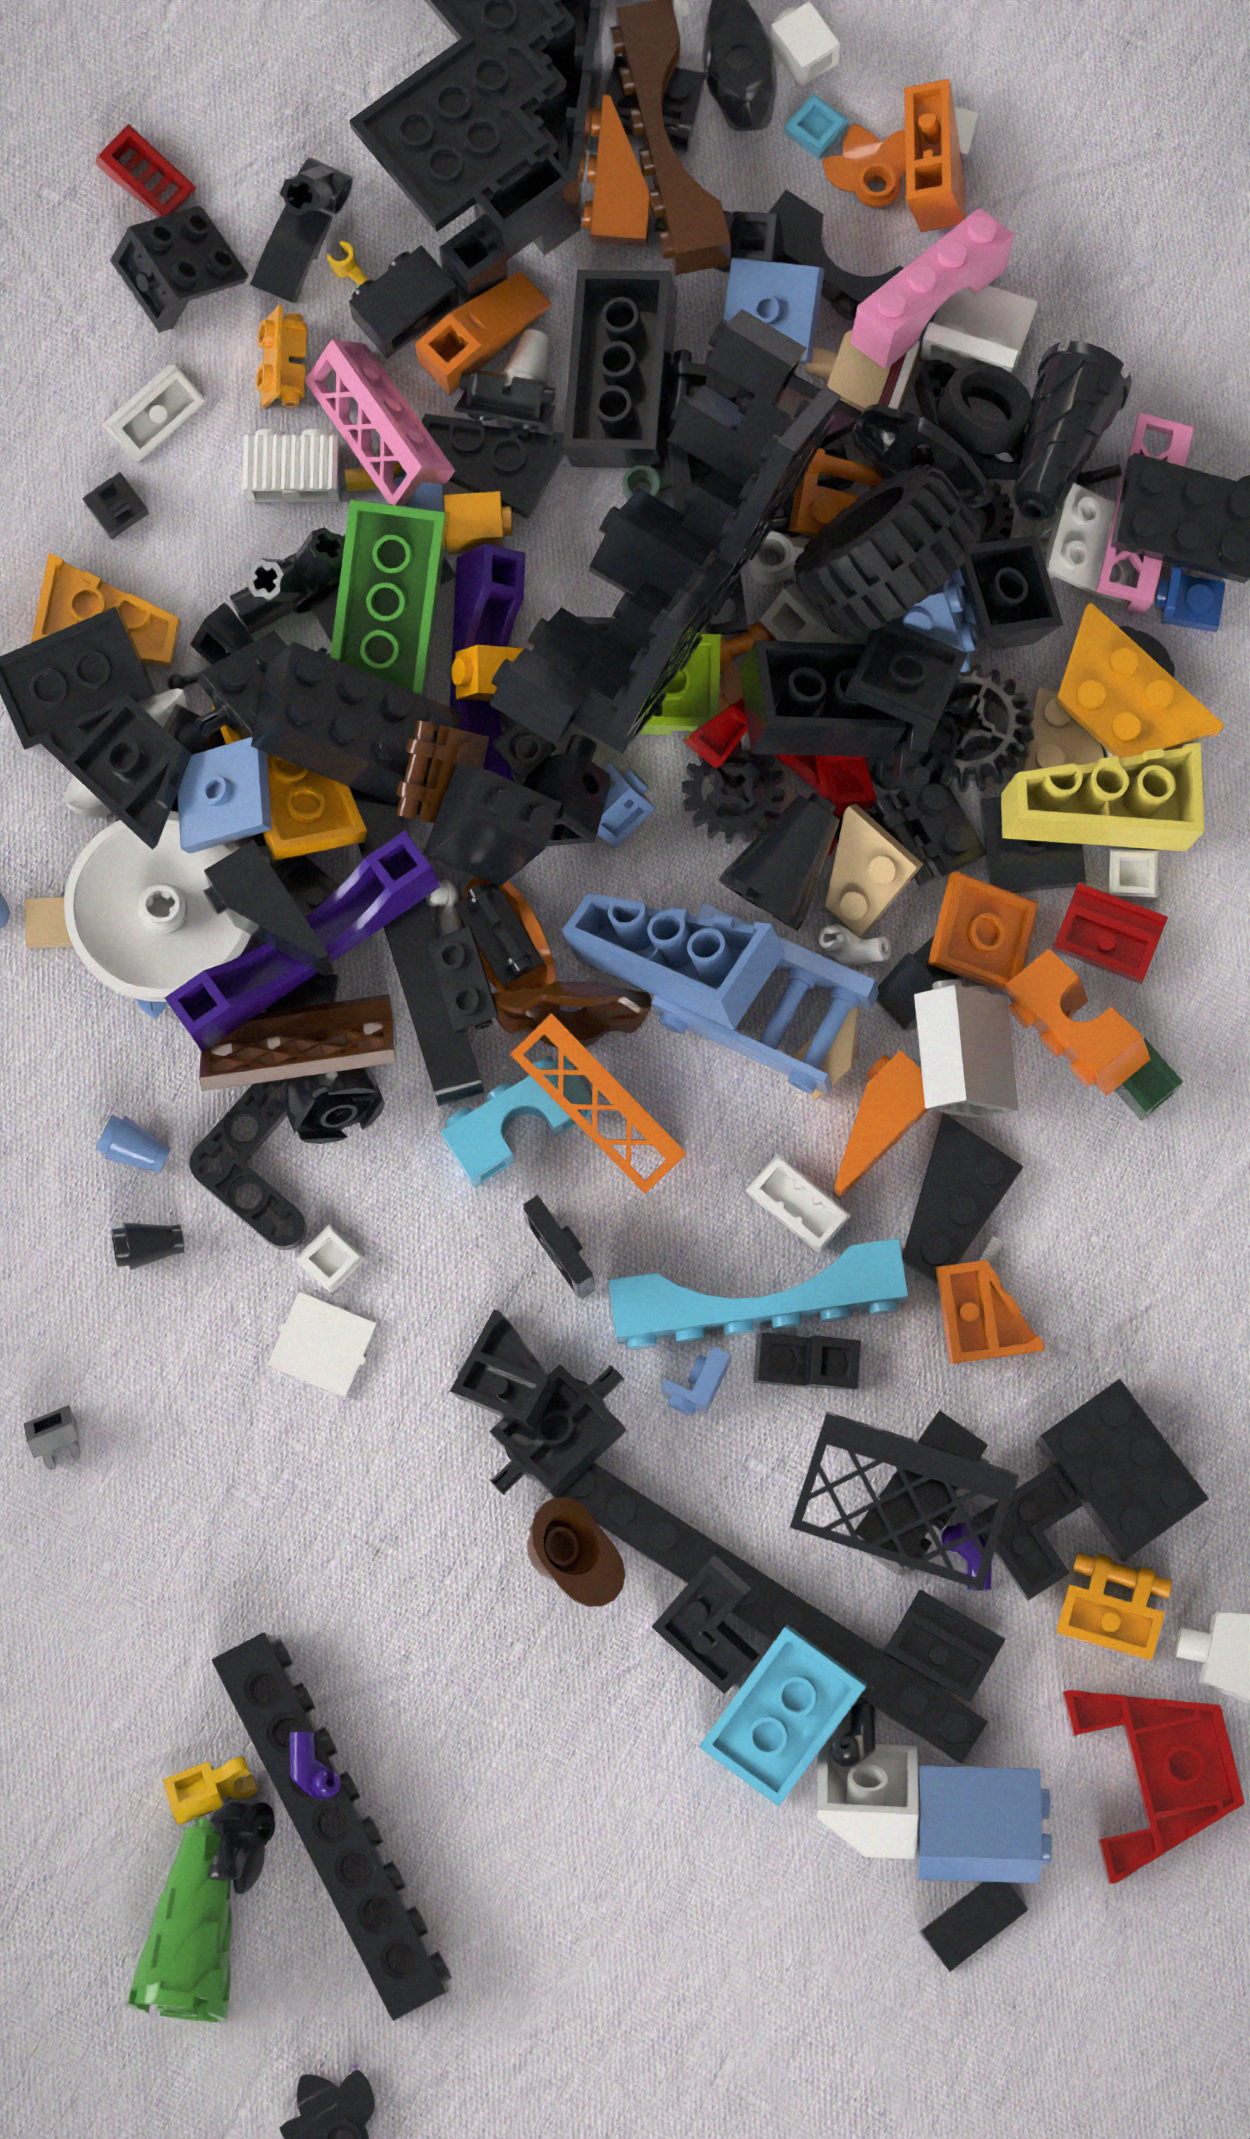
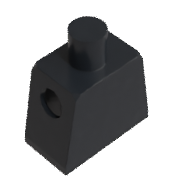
[522,734,611,846]

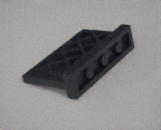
[790,1411,1019,1590]

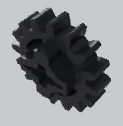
[682,740,785,844]

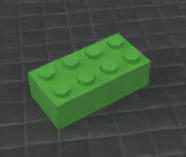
[330,500,449,697]

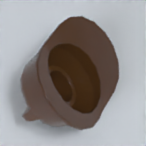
[527,1497,625,1607]

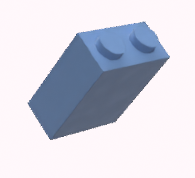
[917,1766,1052,1883]

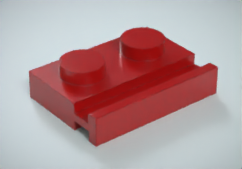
[1052,882,1168,984]

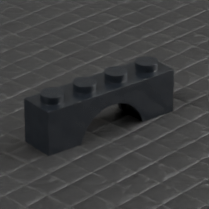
[768,189,904,321]

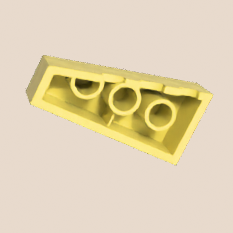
[1001,742,1205,851]

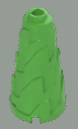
[127,1819,231,2023]

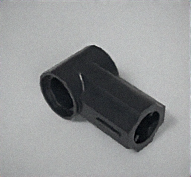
[280,157,353,217]

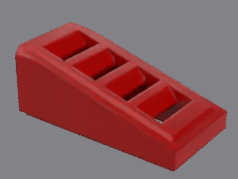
[95,124,197,217]

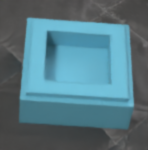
[784,93,849,160]

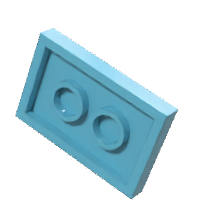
[699,1625,867,1807]

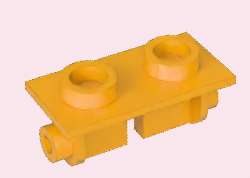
[256,305,307,409]

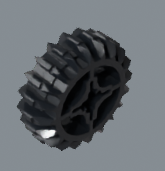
[918,664,1035,793]

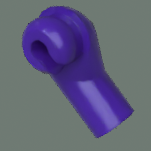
[941,1523,992,1591]

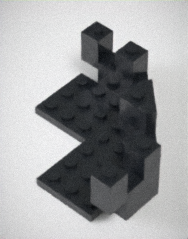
[349,0,607,303]
[489,309,841,754]

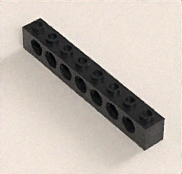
[211,1632,452,2021]

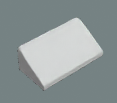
[102,364,207,463]

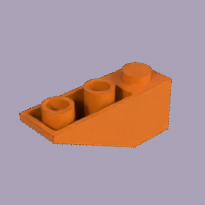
[583,95,651,247]
[415,271,552,396]

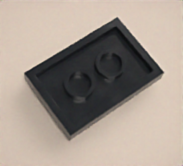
[1111,453,1250,583]
[0,606,156,750]

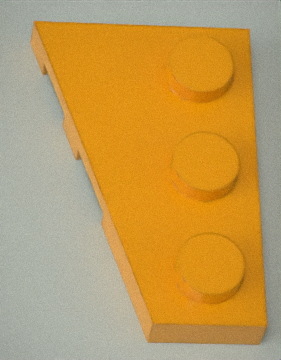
[31,552,181,668]

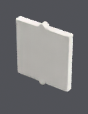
[267,1292,378,1398]

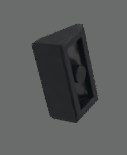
[919,1882,1028,1972]

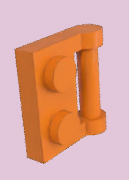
[788,448,885,537]

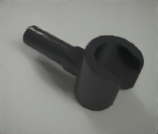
[1076,464,1122,488]

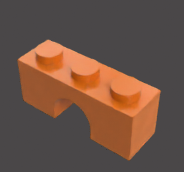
[1005,949,1151,1096]

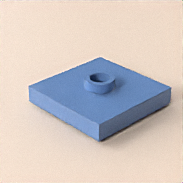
[723,258,825,363]
[177,737,272,854]

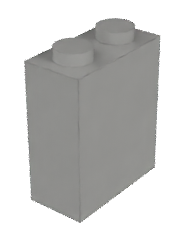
[914,980,1018,1119]

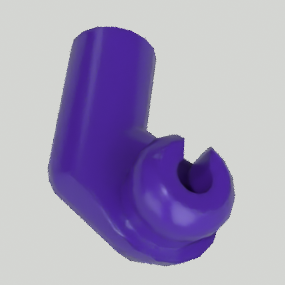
[289,1732,341,1800]

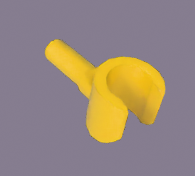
[326,241,370,285]

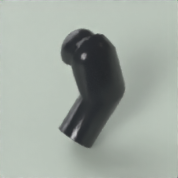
[830,1704,876,1767]

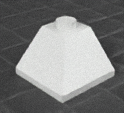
[817,1741,919,1859]

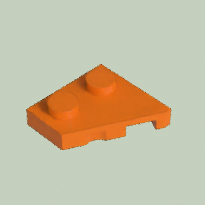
[935,1260,1045,1364]

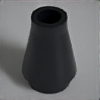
[112,1222,184,1270]

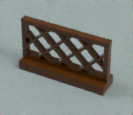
[199,994,397,1091]

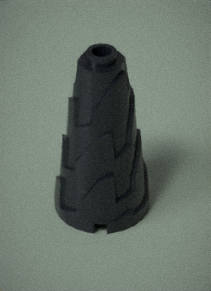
[1012,341,1132,521]

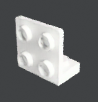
[920,285,1038,375]
[1025,483,1132,604]

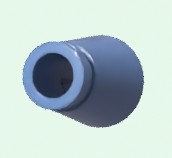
[95,1115,171,1174]

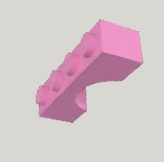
[850,208,1015,370]

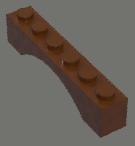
[609,0,731,275]

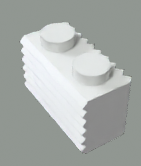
[243,429,341,502]

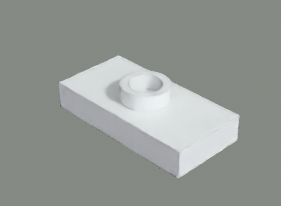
[746,1153,852,1255]

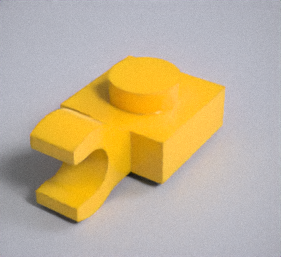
[163,1757,258,1825]

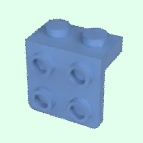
[893,568,977,672]

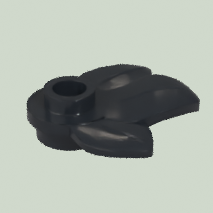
[208,1801,275,1895]
[279,2070,375,2139]

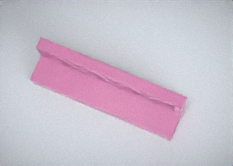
[305,339,455,506]
[1095,412,1194,615]

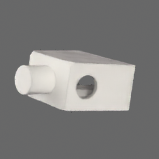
[1175,1612,1250,1705]

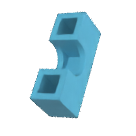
[441,1055,592,1188]

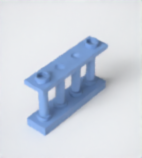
[651,902,879,1094]

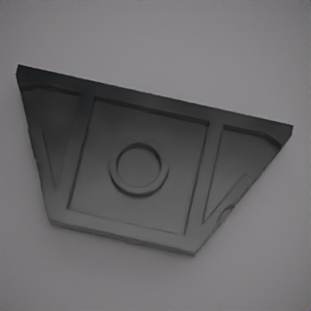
[37,694,192,850]

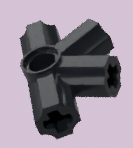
[230,527,346,634]

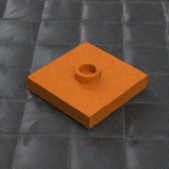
[928,871,1039,994]

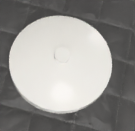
[64,811,253,1002]

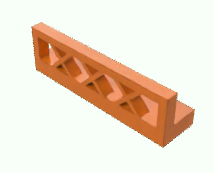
[510,1013,687,1194]

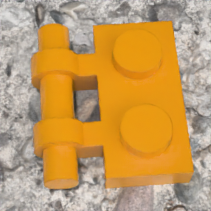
[1055,1552,1173,1661]

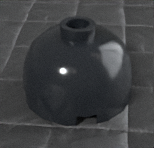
[284,1067,385,1144]

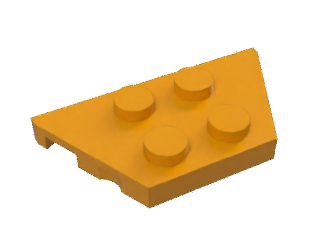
[1056,602,1225,759]

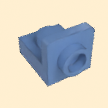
[597,762,656,849]
[661,1346,731,1416]

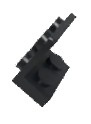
[110,206,249,333]

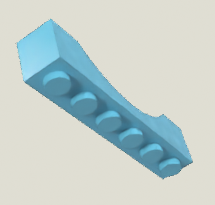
[608,1238,908,1350]

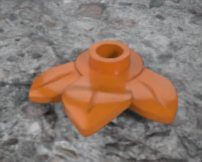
[823,124,906,208]

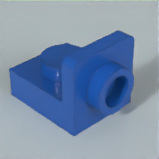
[1155,565,1226,632]

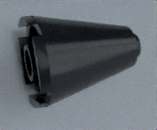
[718,792,840,931]

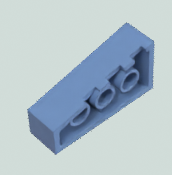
[562,893,785,1030]

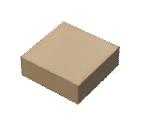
[25,897,73,949]

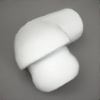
[425,879,463,937]
[818,924,891,966]

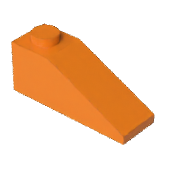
[904,79,966,232]
[833,1050,929,1200]

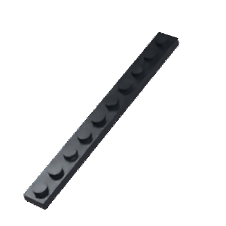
[547,1463,989,1764]

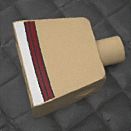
[804,330,921,412]

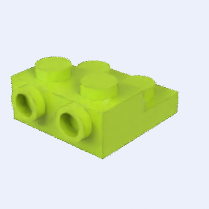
[639,634,721,735]

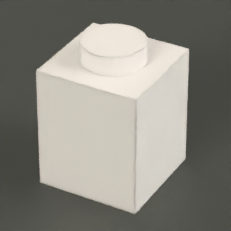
[770,1,840,87]

